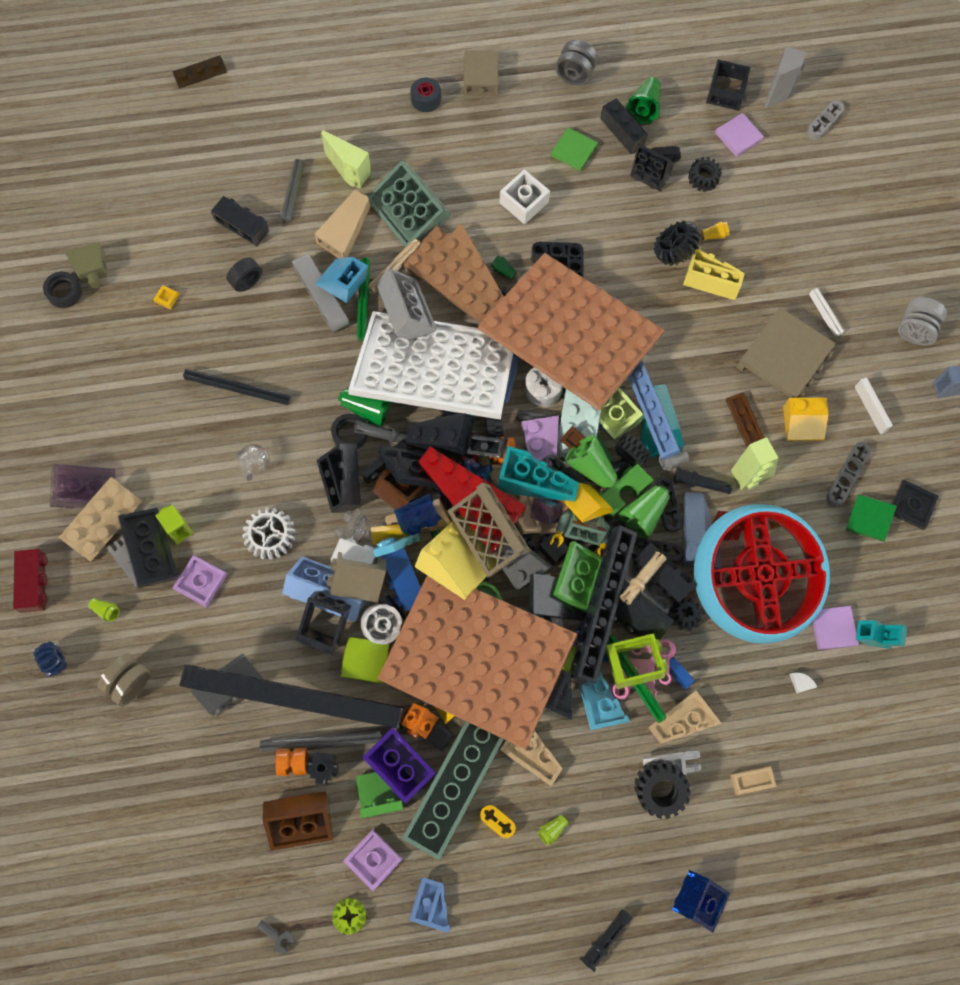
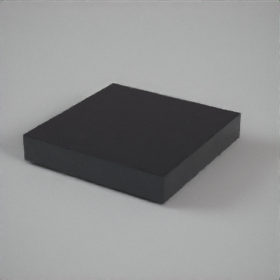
[892,480,939,530]

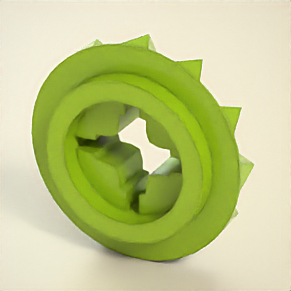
[332,898,366,935]

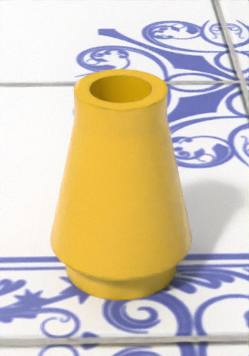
[702,221,729,240]

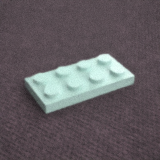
[557,389,602,458]

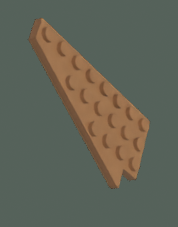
[402,224,504,323]

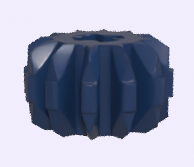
[34,641,67,677]

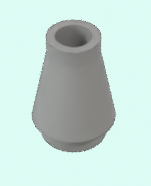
[659,451,689,471]

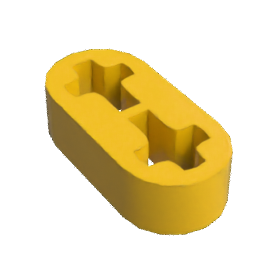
[480,805,516,838]

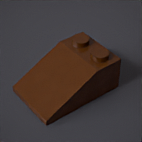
[373,448,428,512]

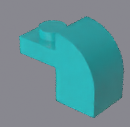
[856,620,907,649]

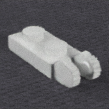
[642,751,702,775]

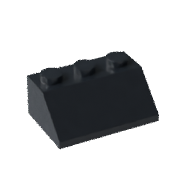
[613,585,674,640]

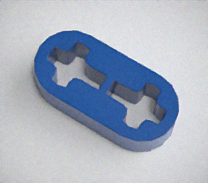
[669,657,694,689]

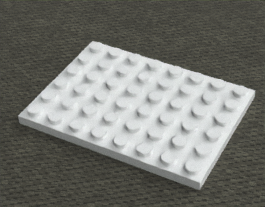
[349,311,513,419]

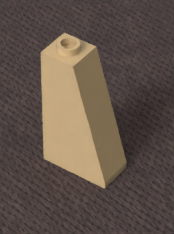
[315,190,370,258]

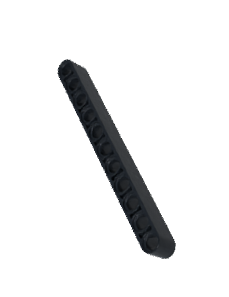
[179,664,407,729]

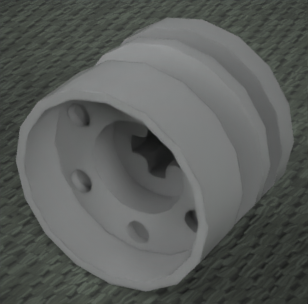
[898,297,947,345]

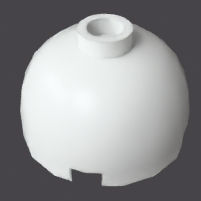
[361,604,402,644]

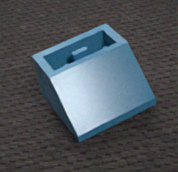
[316,257,368,303]

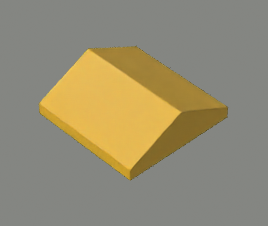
[562,483,613,523]

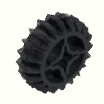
[653,220,702,266]

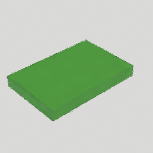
[553,541,602,613]

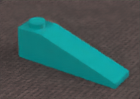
[640,384,684,458]

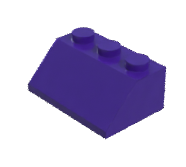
[362,727,437,804]

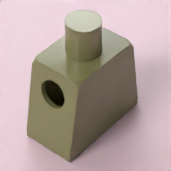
[65,242,107,288]

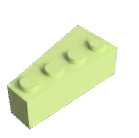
[731,437,778,490]

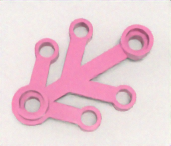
[613,639,676,699]

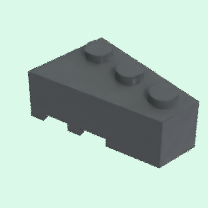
[493,539,554,590]

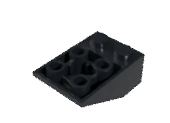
[630,144,673,192]

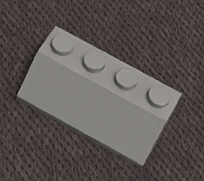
[376,268,437,339]

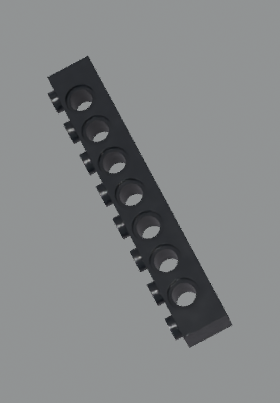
[570,526,637,686]

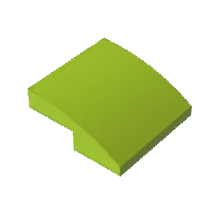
[340,637,390,684]

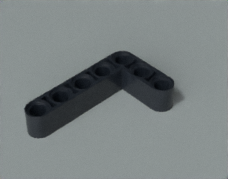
[531,241,584,278]

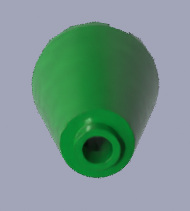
[626,77,661,125]
[338,388,391,427]

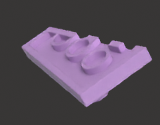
[521,415,559,467]

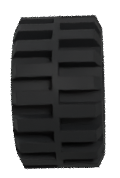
[635,760,691,819]

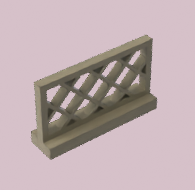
[448,482,531,577]

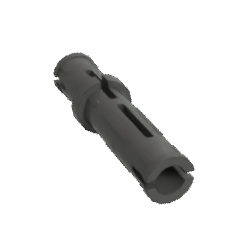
[354,420,409,446]

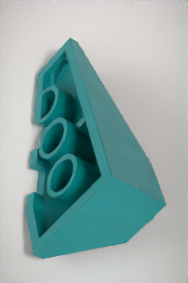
[496,446,579,502]

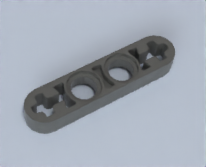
[826,442,871,506]

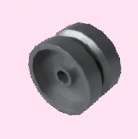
[555,40,598,86]

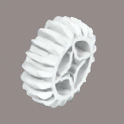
[242,508,296,560]

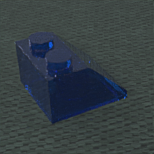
[672,870,730,933]

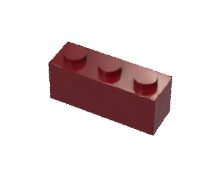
[13,549,48,613]

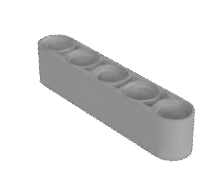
[291,253,349,333]

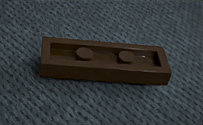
[172,55,227,89]

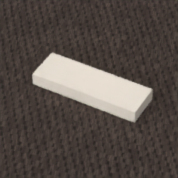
[855,378,893,435]

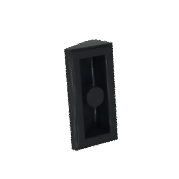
[466,434,508,458]

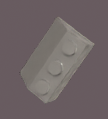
[764,47,807,108]

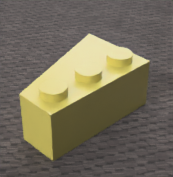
[683,247,745,300]

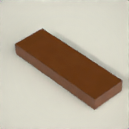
[726,392,764,448]

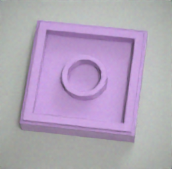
[715,113,764,157]
[172,555,228,608]
[812,606,859,650]
[343,829,403,891]

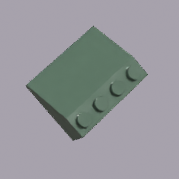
[368,160,452,247]

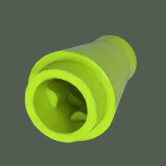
[88,598,120,622]
[537,814,568,845]

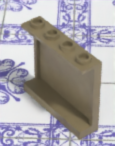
[736,307,836,398]

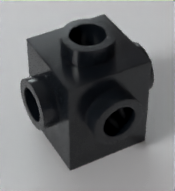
[307,752,338,785]

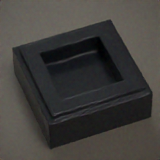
[427,722,454,751]

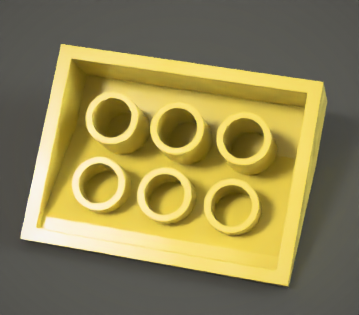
[415,515,497,600]

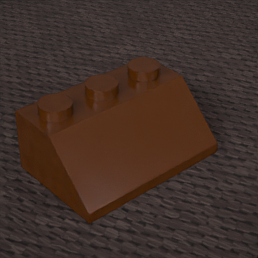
[262,791,333,851]

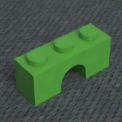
[598,464,653,521]

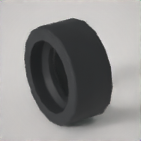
[226,257,263,292]
[43,271,82,308]
[331,413,368,450]

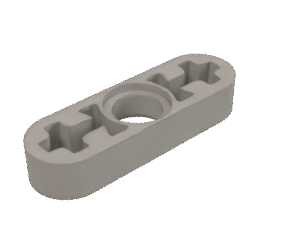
[807,101,844,140]

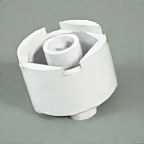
[525,367,563,407]

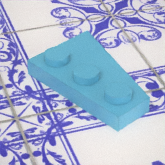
[373,533,420,557]
[579,671,630,731]

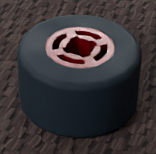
[410,77,441,112]

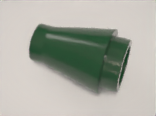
[490,255,518,280]

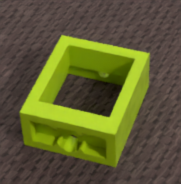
[606,634,668,689]

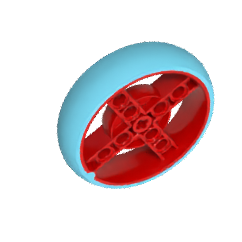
[694,504,830,644]

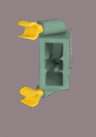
[550,509,610,557]

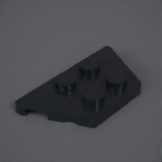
[378,446,451,488]
[545,670,573,721]

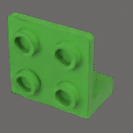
[356,772,404,818]

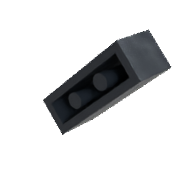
[600,98,648,155]
[211,196,269,246]

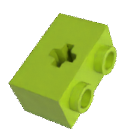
[155,505,194,545]

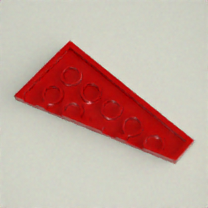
[419,447,526,555]

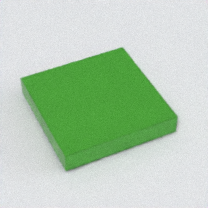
[551,128,598,171]

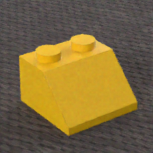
[783,398,828,441]

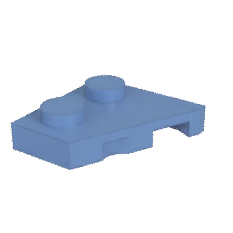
[409,877,450,933]

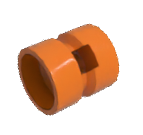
[275,748,308,776]

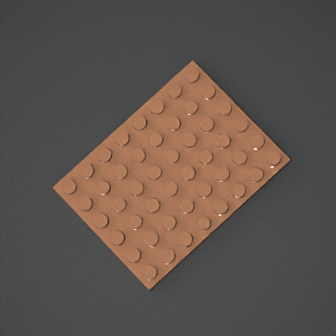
[478,253,665,411]
[377,575,577,749]

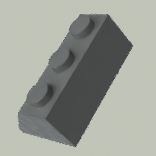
[191,653,264,716]

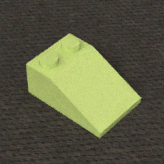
[321,130,371,189]

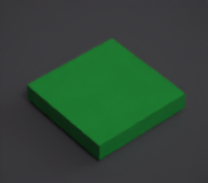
[846,494,896,542]

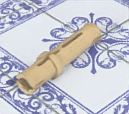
[620,552,667,605]

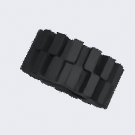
[688,157,722,192]
[484,415,504,437]
[614,434,651,467]

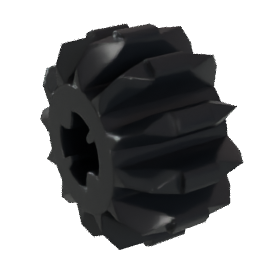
[669,597,703,631]

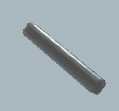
[281,159,304,222]

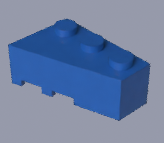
[380,548,421,611]

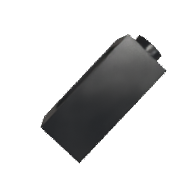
[706,59,751,111]
[296,591,351,655]

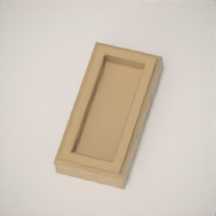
[730,766,777,795]

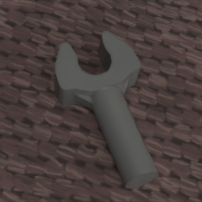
[257,920,295,953]

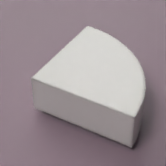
[789,673,817,694]

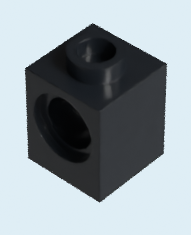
[538,532,568,566]

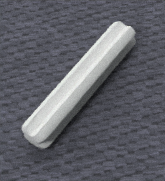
[809,288,844,337]

